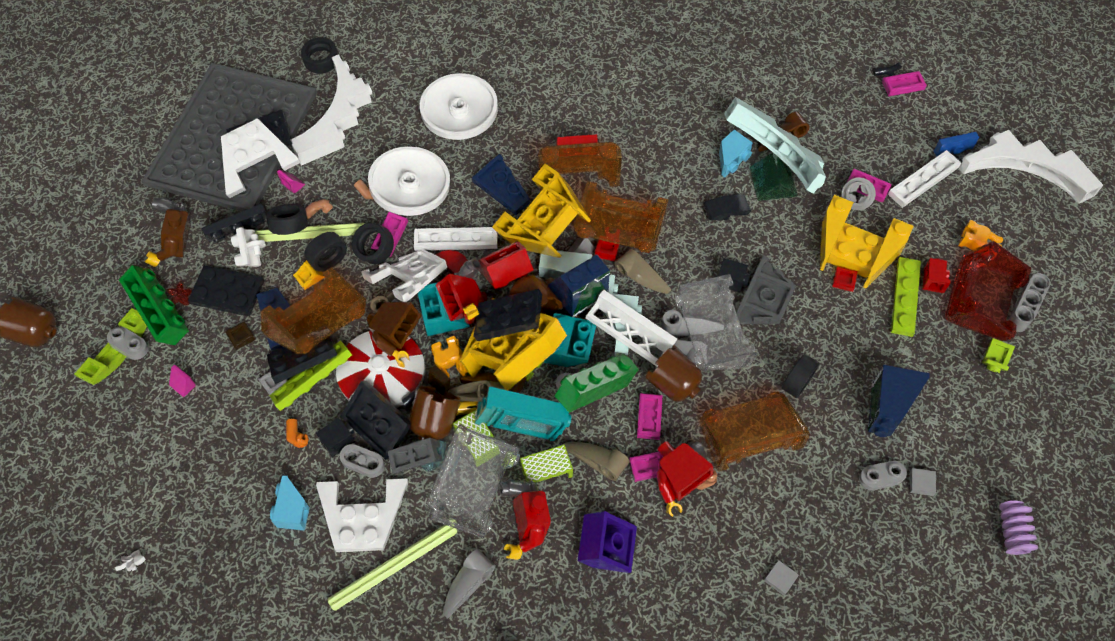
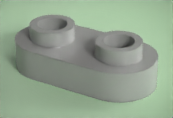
[107,327,148,360]
[340,444,385,478]
[859,461,907,490]

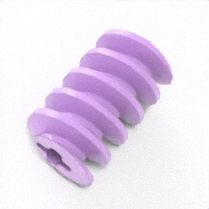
[999,501,1038,555]

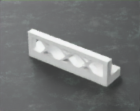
[586,290,677,367]

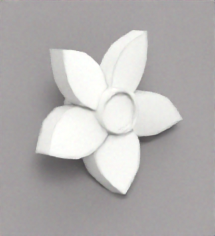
[115,550,145,571]

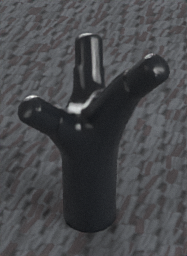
[874,62,902,76]
[401,380,437,407]

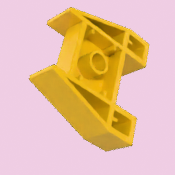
[492,164,591,258]
[820,195,914,288]
[460,298,567,391]

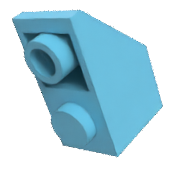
[719,130,753,177]
[270,476,310,530]

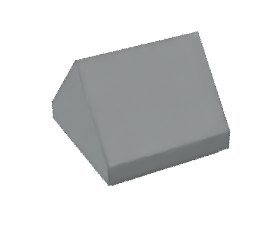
[567,237,595,254]

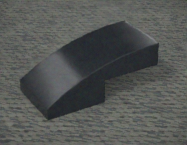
[703,194,751,220]

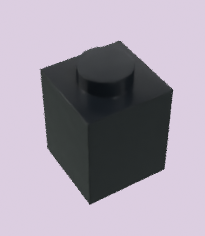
[716,258,750,292]
[316,417,355,458]

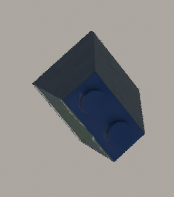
[548,255,610,317]
[868,365,930,437]

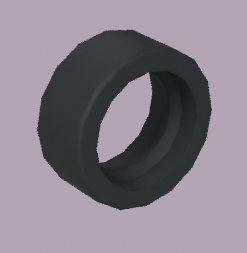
[301,37,338,74]
[266,204,308,235]
[352,223,394,264]
[304,232,347,271]
[782,354,820,398]

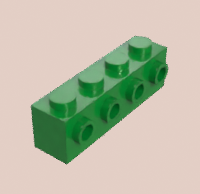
[119,265,189,345]
[555,354,639,413]

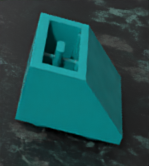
[418,283,470,336]
[544,313,596,367]

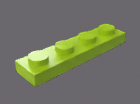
[891,257,921,337]
[269,340,352,411]

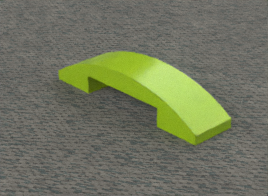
[74,308,147,385]

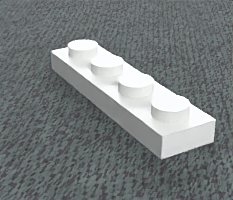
[888,150,961,208]
[414,227,498,251]

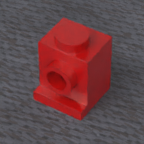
[923,258,951,293]

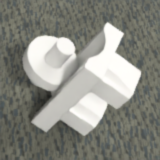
[231,227,266,267]

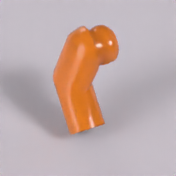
[286,419,309,448]

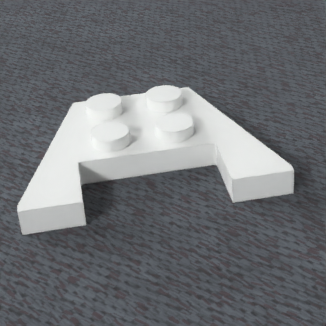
[221,119,301,198]
[362,249,447,302]
[316,479,408,552]

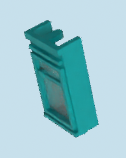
[475,386,572,441]

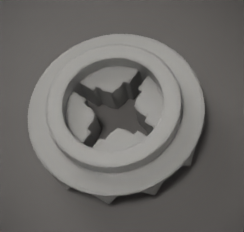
[842,178,876,210]

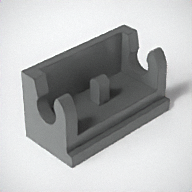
[388,438,442,474]

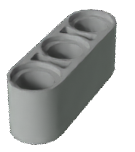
[1008,273,1050,332]

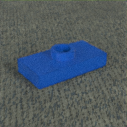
[934,132,979,157]

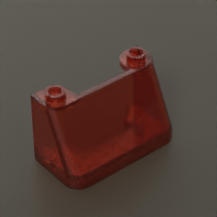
[945,241,1031,341]

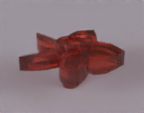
[167,282,192,306]

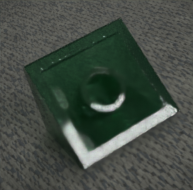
[749,153,798,201]

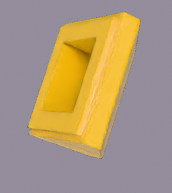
[293,260,326,290]

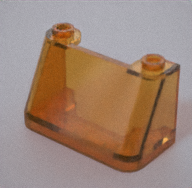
[538,142,622,192]
[574,181,668,253]
[261,267,366,354]
[699,391,810,472]

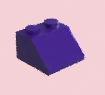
[577,511,637,573]

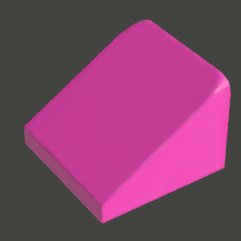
[277,170,305,193]
[169,365,195,397]

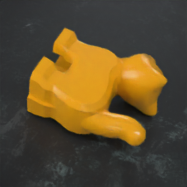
[958,220,1003,259]
[431,336,468,378]

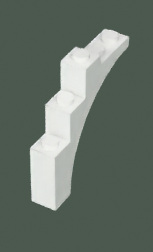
[291,54,372,165]
[959,130,1103,203]

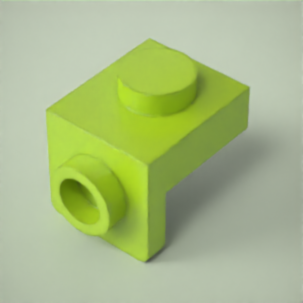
[982,338,1015,374]

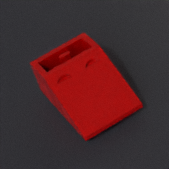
[478,241,534,289]

